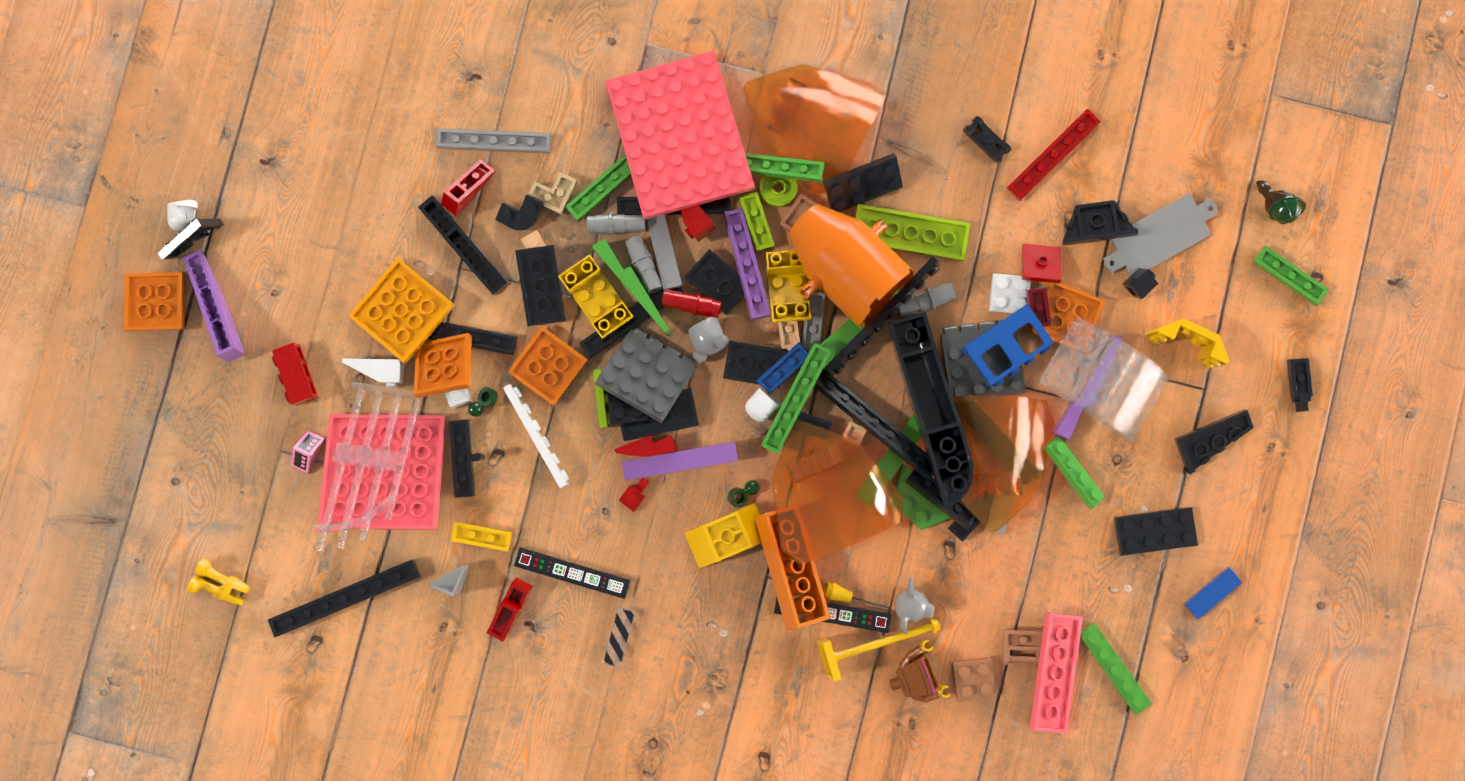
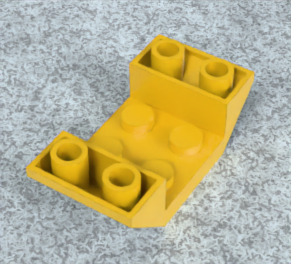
[766,250,811,323]
[558,254,634,339]
[1145,319,1230,369]
[684,503,761,568]

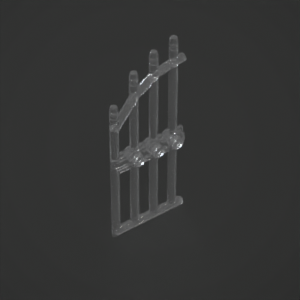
[313,381,422,552]

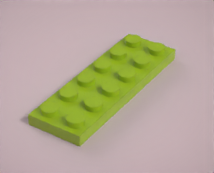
[855,204,970,262]

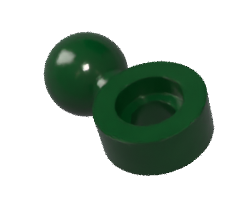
[468,387,498,417]
[727,480,760,508]

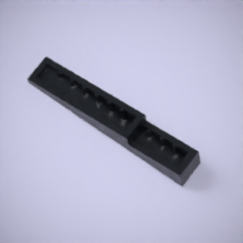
[418,195,507,295]

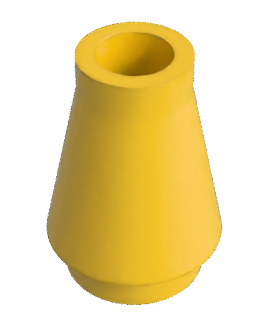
[823,581,853,603]

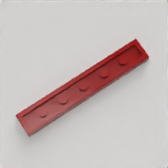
[1007,109,1101,201]

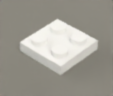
[989,273,1031,314]

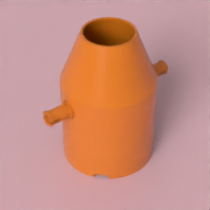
[789,204,915,329]

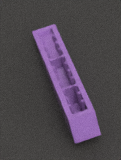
[183,250,245,362]

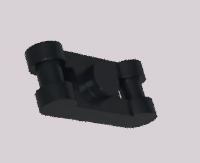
[963,116,1012,163]

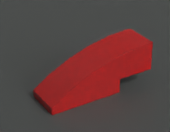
[614,435,677,457]
[486,577,533,642]

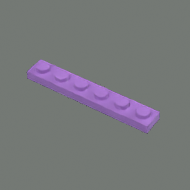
[723,208,771,321]

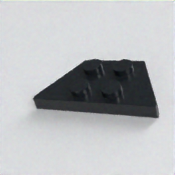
[1062,200,1138,246]

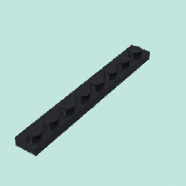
[824,256,940,375]
[814,368,933,481]
[268,559,421,638]

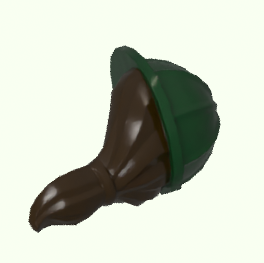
[1256,180,1306,224]

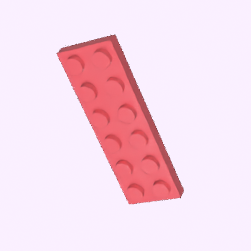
[1029,612,1083,734]

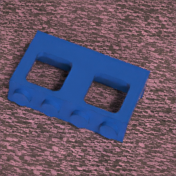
[961,304,1054,387]

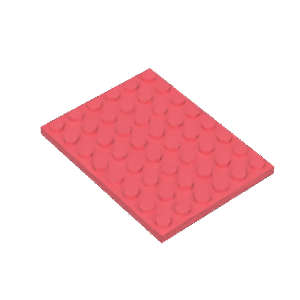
[605,51,755,220]

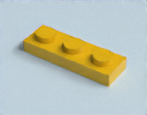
[451,522,513,552]

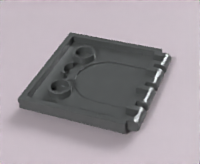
[940,320,1026,403]
[595,326,697,424]

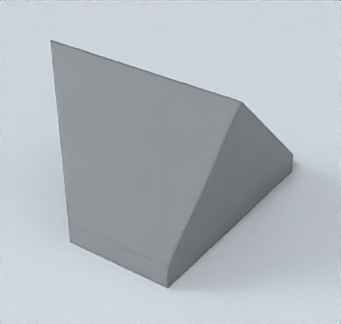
[429,564,469,597]

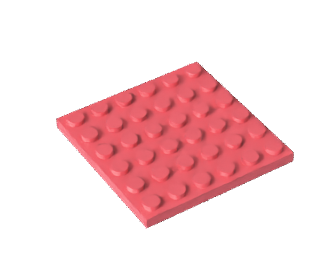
[317,414,446,530]

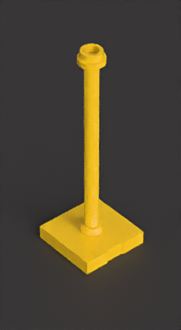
[816,619,940,682]

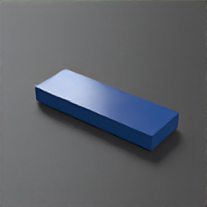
[756,342,809,395]
[1184,567,1242,619]

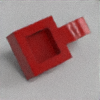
[618,477,649,512]

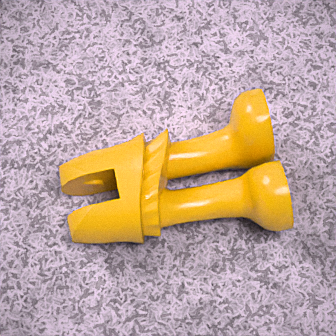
[187,558,250,605]

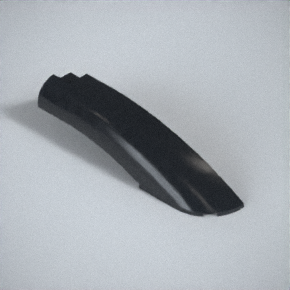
[887,312,974,508]

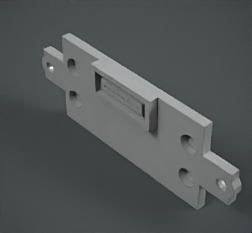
[1103,193,1218,276]

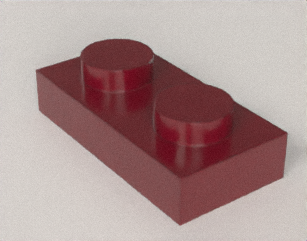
[1026,287,1051,328]

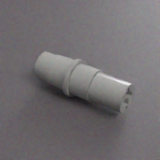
[587,213,645,235]
[625,236,663,294]
[898,282,956,318]

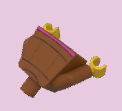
[889,640,950,703]

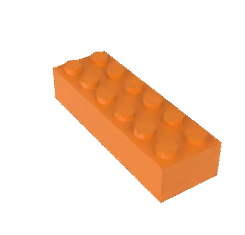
[754,505,830,631]

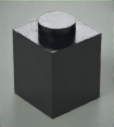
[1122,268,1159,299]

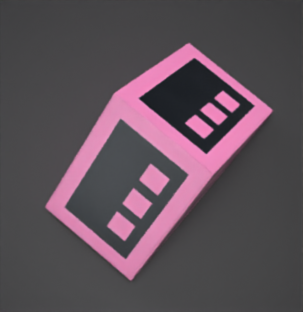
[291,431,326,474]

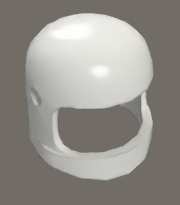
[167,200,198,232]
[745,388,781,422]

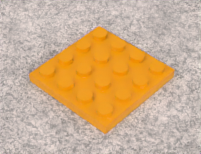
[348,257,455,364]

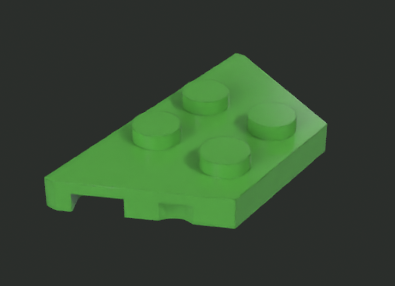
[892,464,950,530]

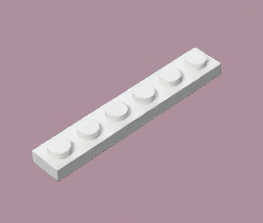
[503,384,569,488]

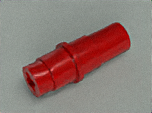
[662,289,722,318]

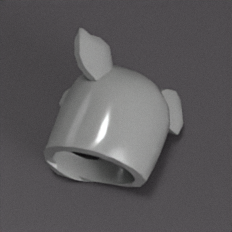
[688,317,729,363]
[895,577,935,634]

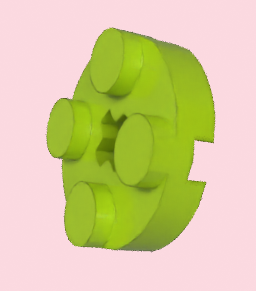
[760,176,798,207]

